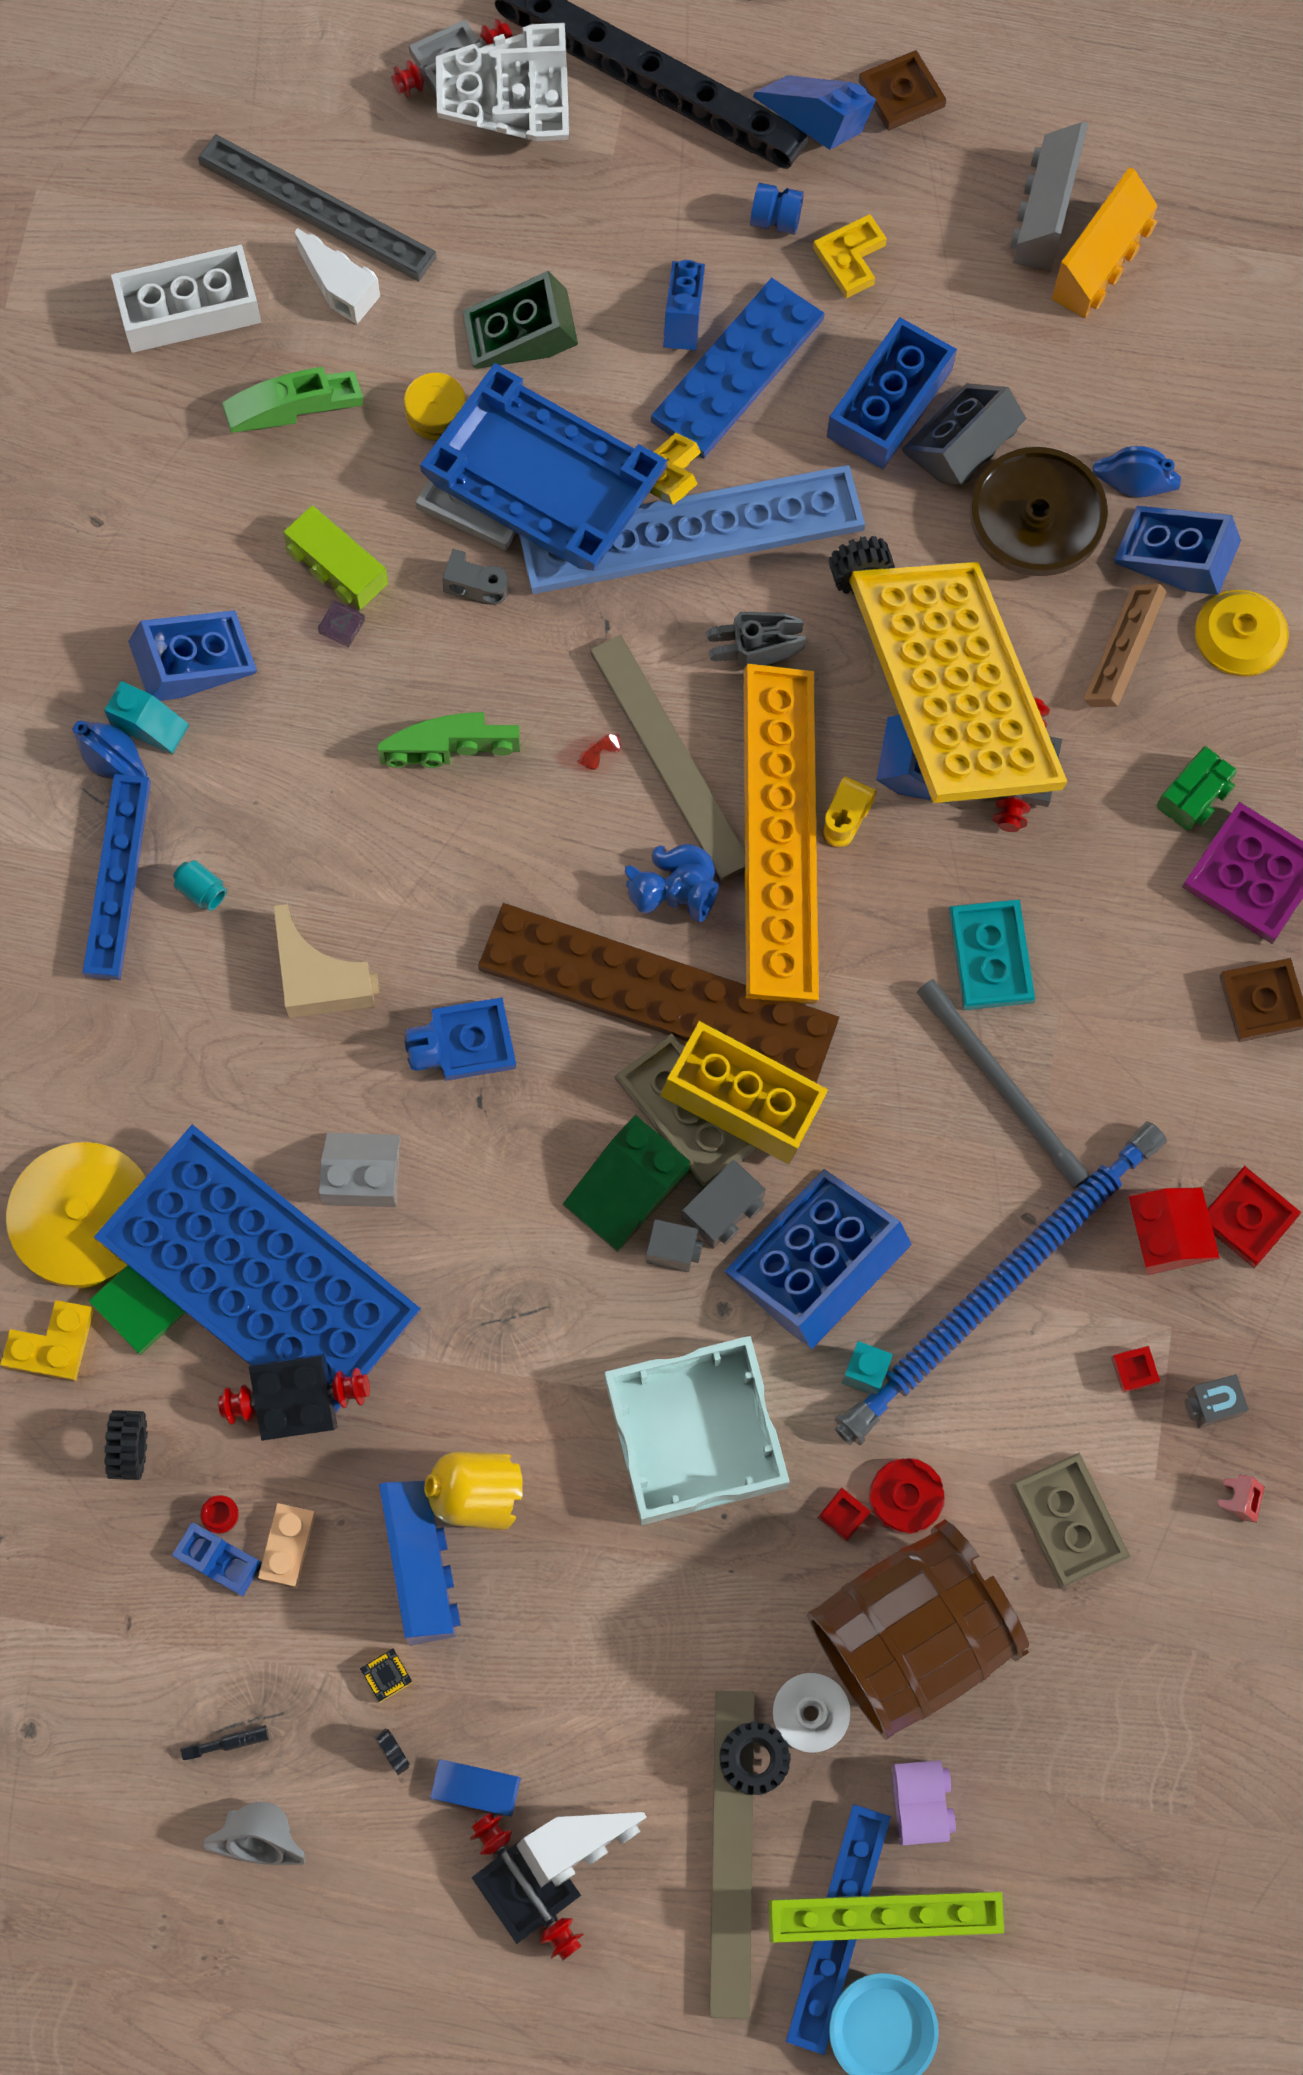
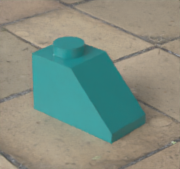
[104,681,189,755]

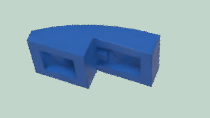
[172,1522,262,1597]
[430,1759,521,1817]

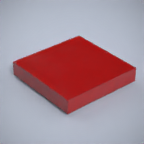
[1208,1165,1302,1269]

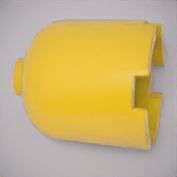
[424,1451,523,1531]

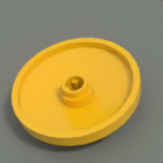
[6,1142,146,1288]

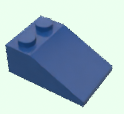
[753,75,876,150]
[1114,506,1241,595]
[128,610,257,701]

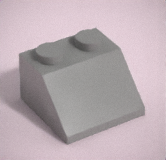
[319,1133,401,1207]

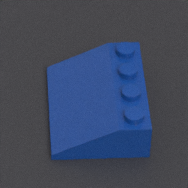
[724,1169,912,1349]

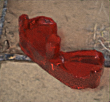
[577,733,621,770]

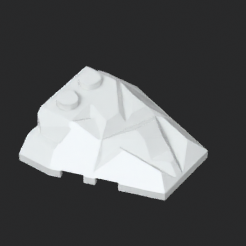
[436,23,569,141]

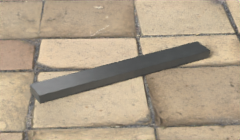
[198,134,437,282]

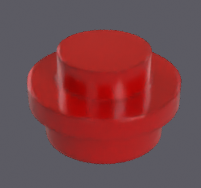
[200,1495,239,1534]

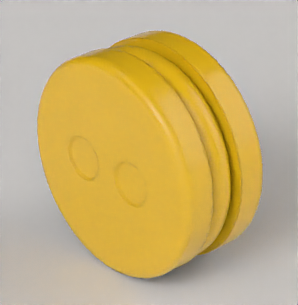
[404,372,466,440]

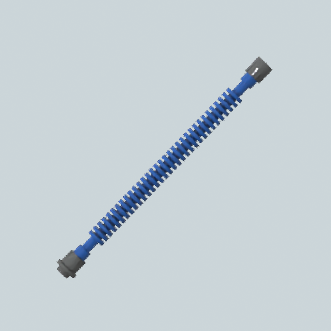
[835,1121,1167,1445]

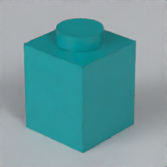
[841,1341,893,1394]

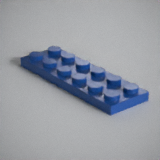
[651,277,825,459]

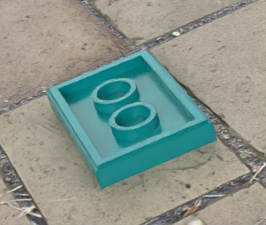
[948,899,1036,1011]

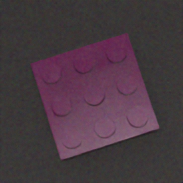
[1182,802,1303,944]

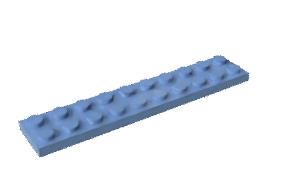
[519,465,865,594]

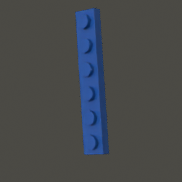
[83,774,151,981]
[785,1804,891,2055]

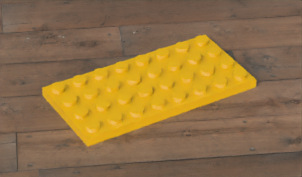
[849,562,1067,803]

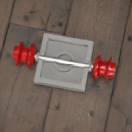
[391,19,513,98]

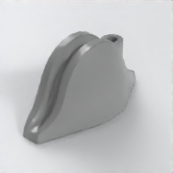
[203,1802,306,1865]

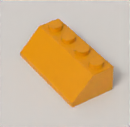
[1051,167,1157,318]

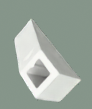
[295,228,380,324]
[516,1812,647,1887]

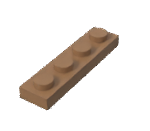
[1084,583,1167,707]

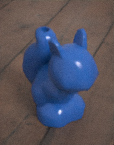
[625,844,719,923]

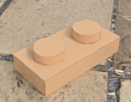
[258,1503,316,1588]

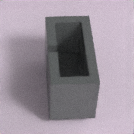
[682,1159,766,1249]

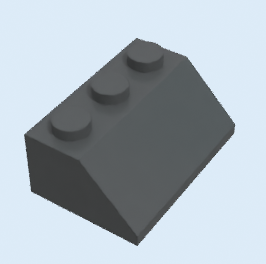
[902,383,1026,485]

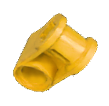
[823,776,877,847]

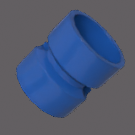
[750,182,804,235]

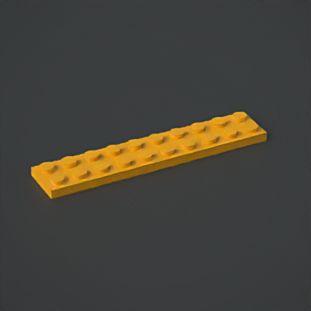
[744,664,819,1004]

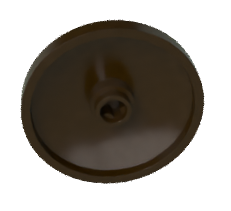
[970,447,1108,576]

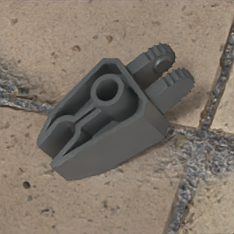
[706,612,806,669]

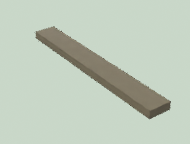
[590,635,745,883]
[710,1691,754,2019]

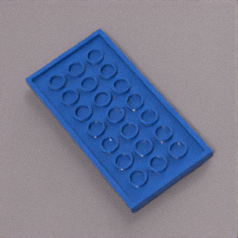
[94,1124,421,1414]

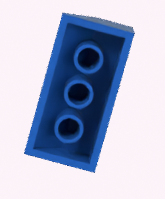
[379,1481,461,1646]

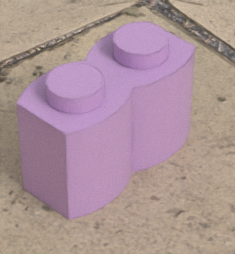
[891,1760,956,1845]

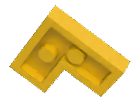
[813,214,887,299]
[649,433,701,505]
[0,1300,94,1382]

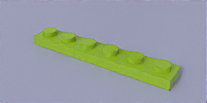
[768,1891,1004,1943]

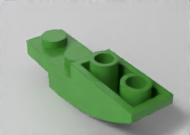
[222,367,363,433]
[378,712,520,768]

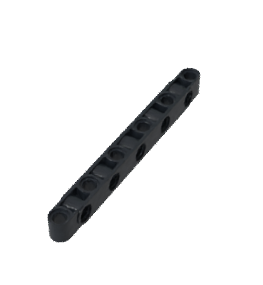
[494,0,808,169]

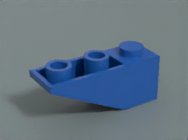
[663,260,705,350]

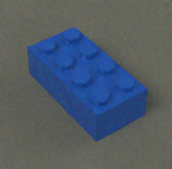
[826,317,957,470]

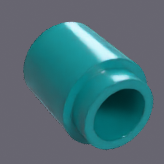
[173,860,227,911]

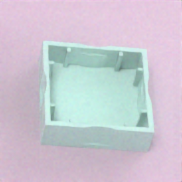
[605,1336,790,1525]

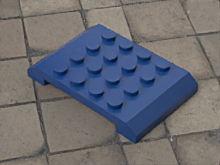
[420,363,667,571]

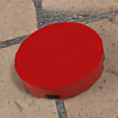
[869,1458,945,1535]

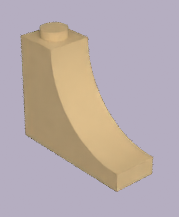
[274,904,380,1018]

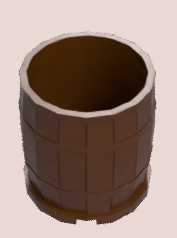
[807,1519,1029,1740]

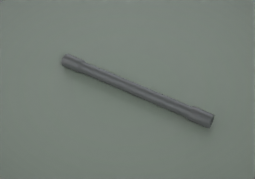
[917,979,1091,1189]

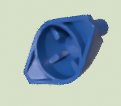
[1092,446,1181,497]
[72,721,148,779]

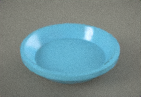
[829,1973,939,2075]

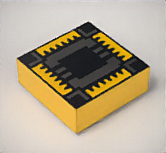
[360,1648,413,1703]

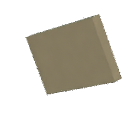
[1011,1452,1131,1589]

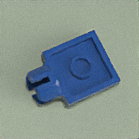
[404,997,516,1081]

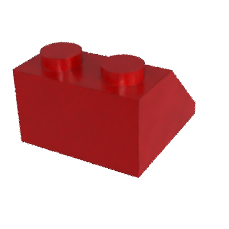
[1128,1187,1220,1275]

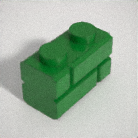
[1156,746,1237,831]

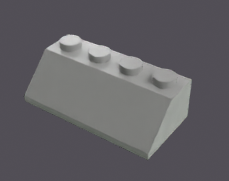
[1010,122,1088,271]

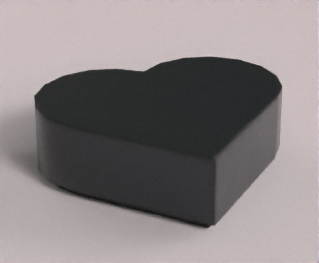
[374,1728,410,1775]

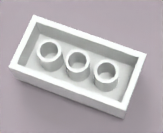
[111,245,262,353]

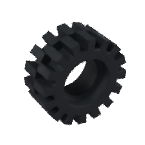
[828,536,895,594]
[104,1410,148,1480]
[719,1721,791,1795]

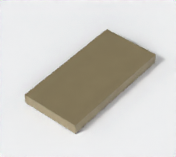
[615,1034,758,1189]

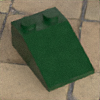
[462,271,578,369]
[563,1114,691,1252]

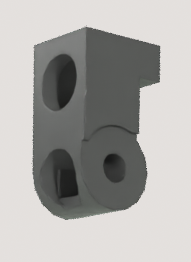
[442,549,508,605]

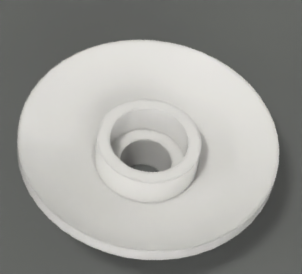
[773,1673,850,1753]

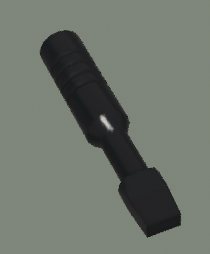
[180,1725,269,1760]

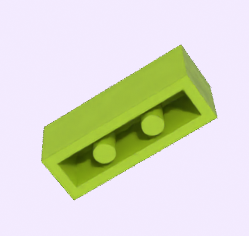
[283,505,389,610]

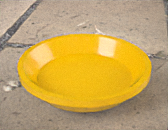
[1194,590,1289,677]

